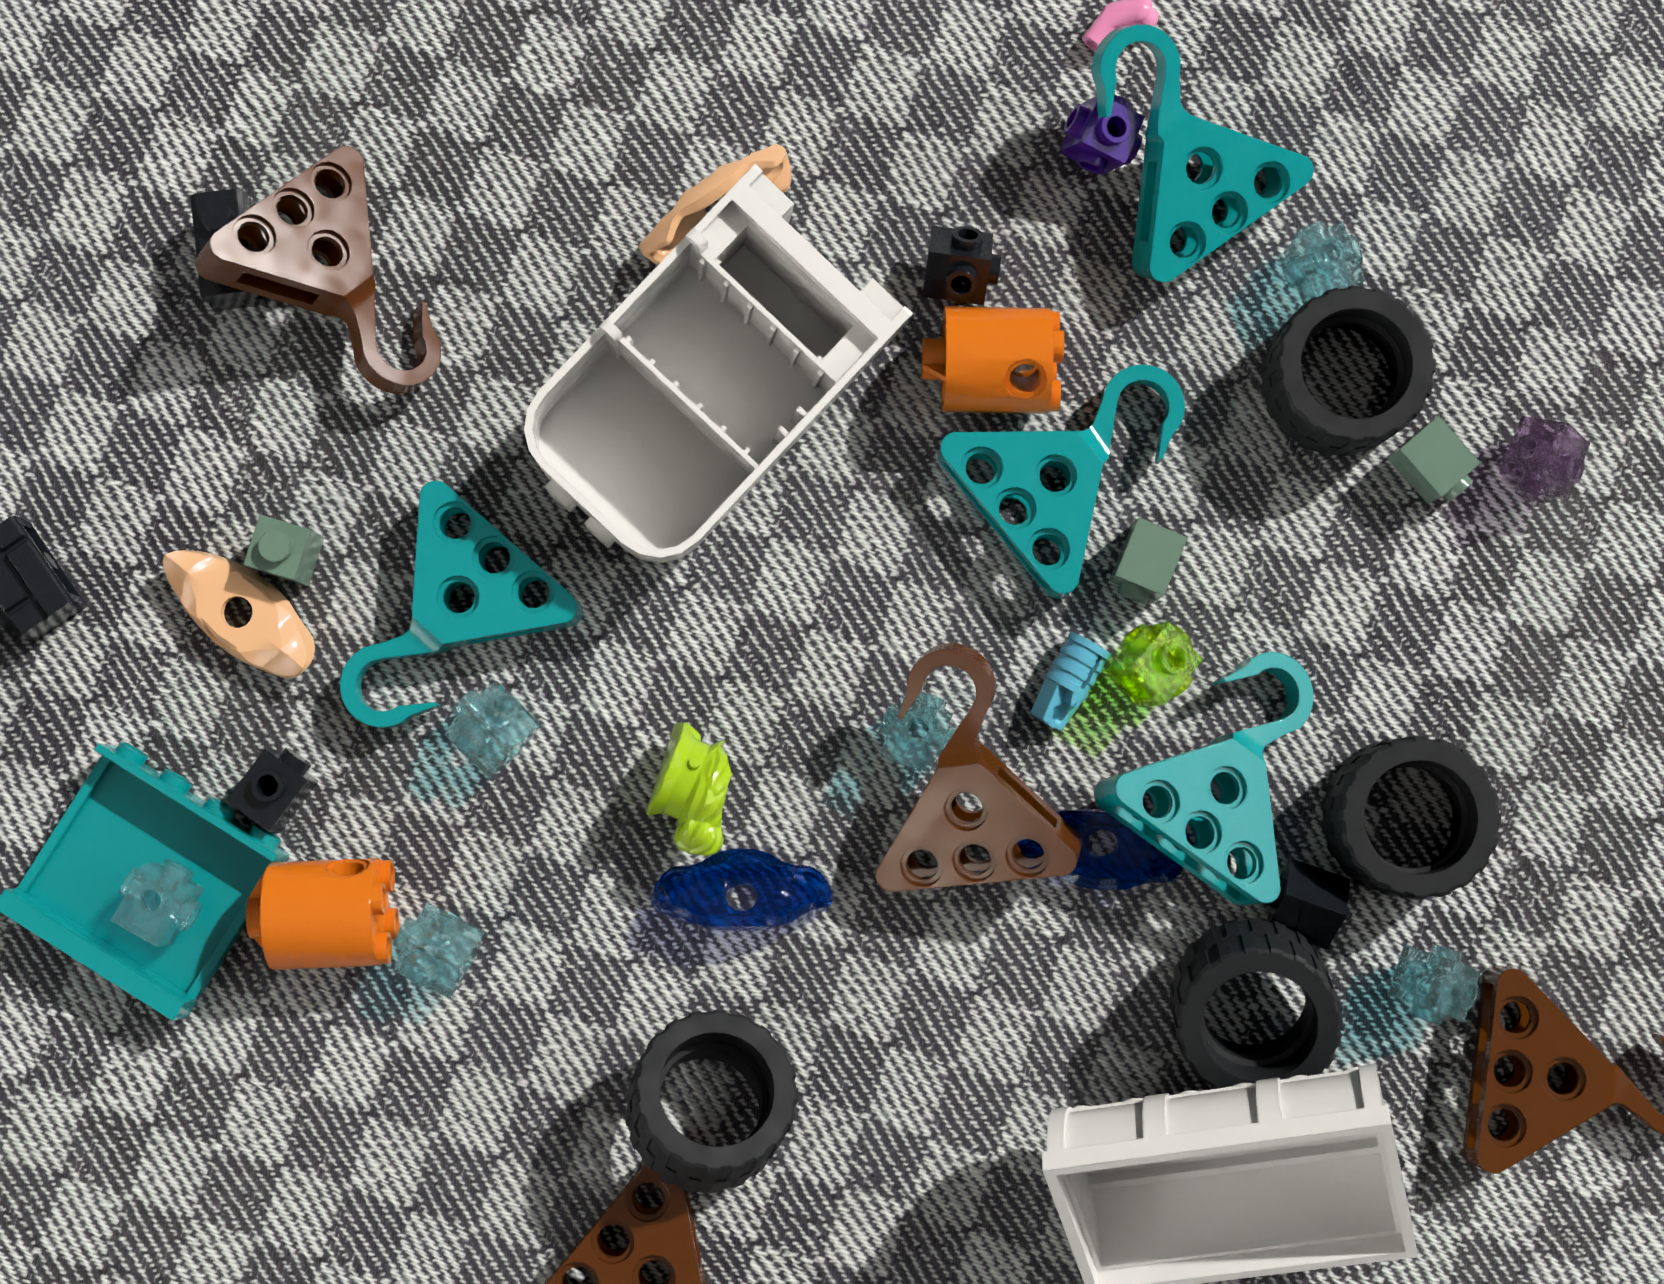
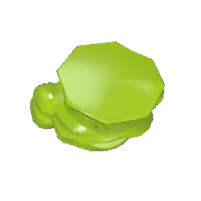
[646,723,732,856]

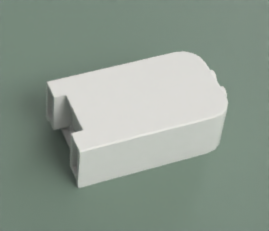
[524,164,913,563]

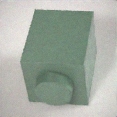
[1387,416,1480,504]
[243,514,324,587]
[1109,517,1188,604]

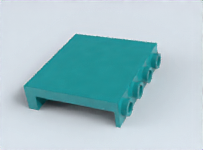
[0,741,290,1021]

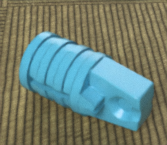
[1030,632,1112,731]

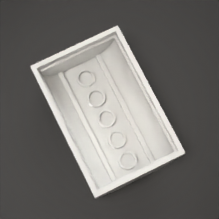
[1042,1064,1418,1284]

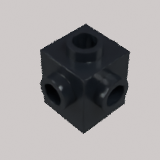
[922,225,1001,305]

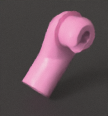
[1082,0,1159,52]

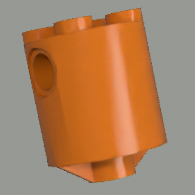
[922,306,1064,414]
[246,858,400,970]

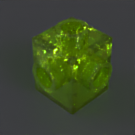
[1105,622,1203,707]

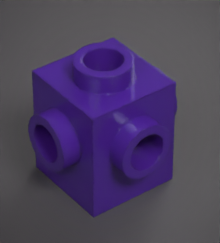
[1059,95,1145,175]

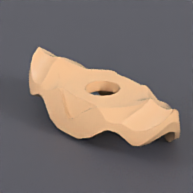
[638,144,792,265]
[163,550,315,679]

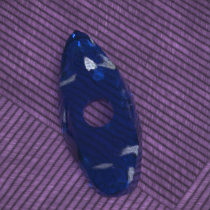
[1017,809,1192,891]
[651,849,833,931]

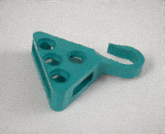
[1092,25,1314,282]
[938,365,1185,599]
[340,481,583,728]
[1094,652,1313,906]

